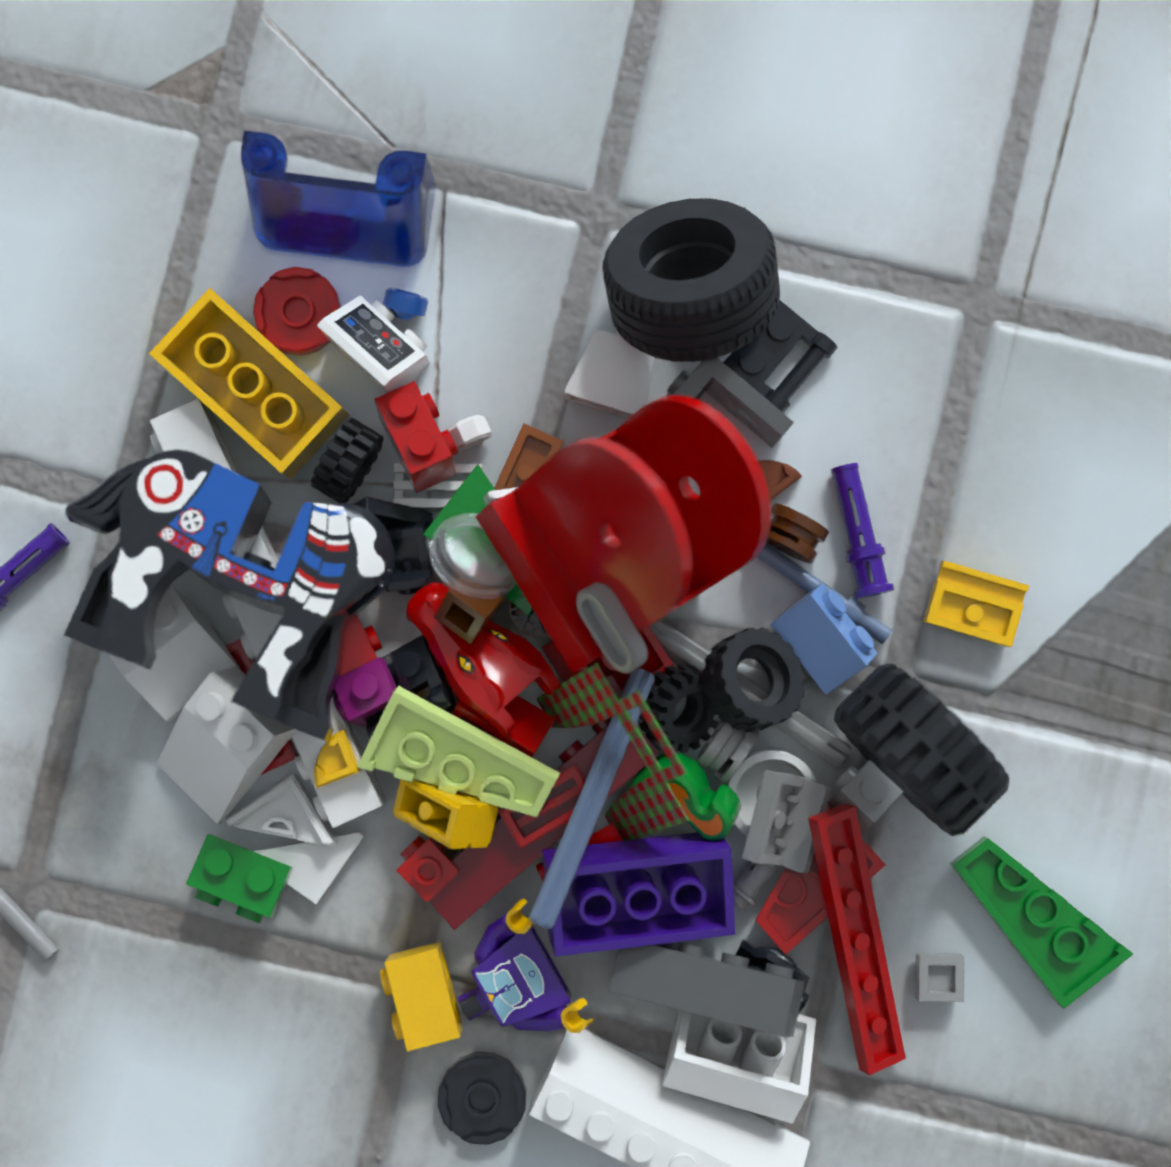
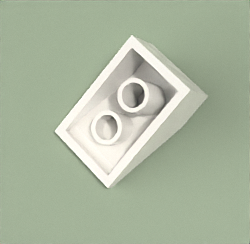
[156,666,297,825]

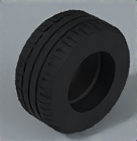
[602,198,780,362]

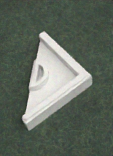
[225,774,338,847]
[254,831,365,904]

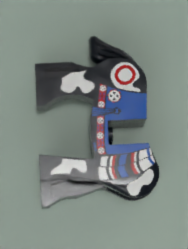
[64,450,395,743]

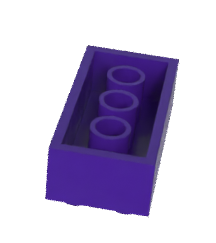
[542,832,735,957]

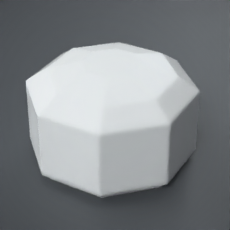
[448,415,492,452]

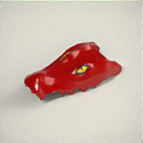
[406,582,561,736]

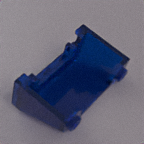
[241,130,436,267]

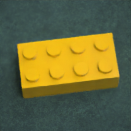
[149,288,350,479]

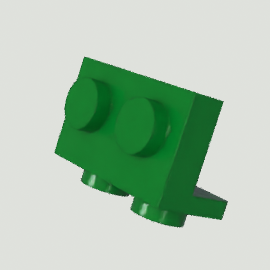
[186,834,293,924]

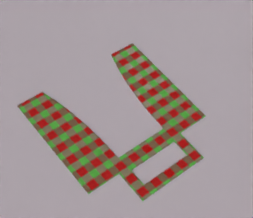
[536,663,689,841]

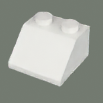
[109,587,240,723]

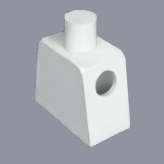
[564,329,655,419]

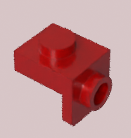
[396,835,459,901]

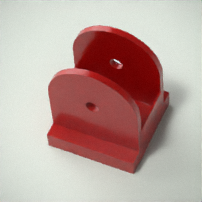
[475,395,771,673]

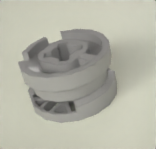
[696,720,759,783]

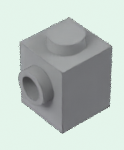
[827,760,903,834]

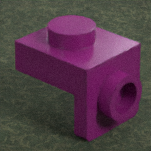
[333,657,397,727]

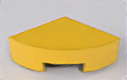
[314,729,361,788]

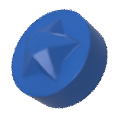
[383,288,429,320]

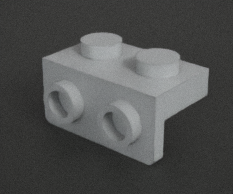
[742,770,831,873]

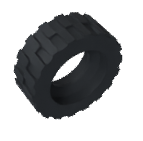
[702,627,805,732]

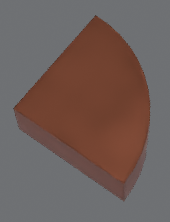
[758,460,802,501]

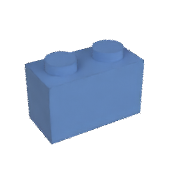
[770,583,877,695]

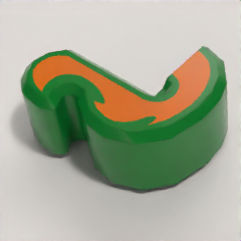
[628,753,741,841]

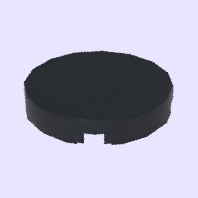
[438,1051,527,1145]

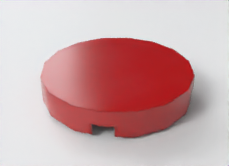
[253,267,341,356]

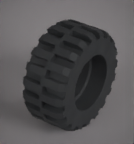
[834,664,1010,836]

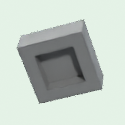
[916,953,964,1002]

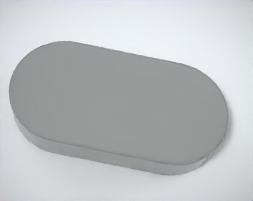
[577,582,647,673]

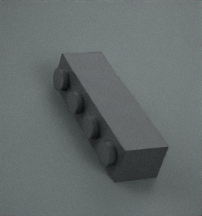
[609,942,805,1037]

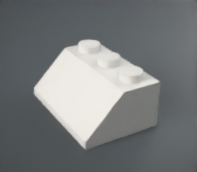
[662,1010,816,1124]

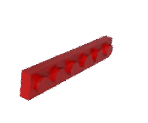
[808,803,906,1076]

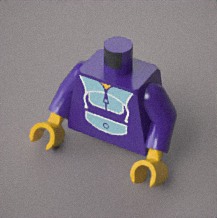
[458,899,594,1033]

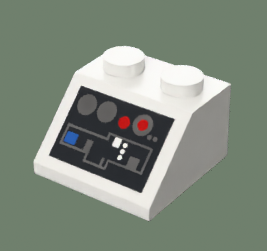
[317,295,430,393]

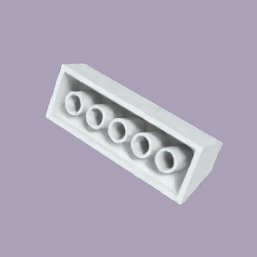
[529,1028,810,1167]

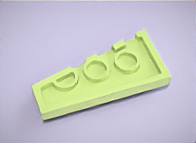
[357,686,560,817]

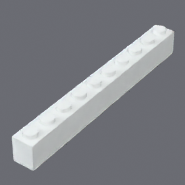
[150,399,387,828]

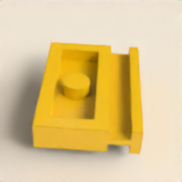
[923,560,1029,647]

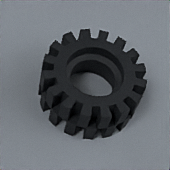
[310,418,384,504]
[639,665,719,753]

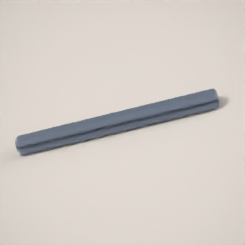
[529,668,655,929]

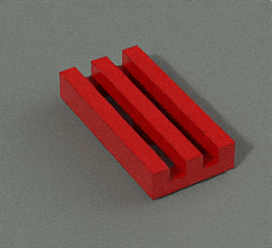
[498,764,586,850]

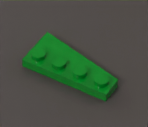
[949,837,1133,1009]

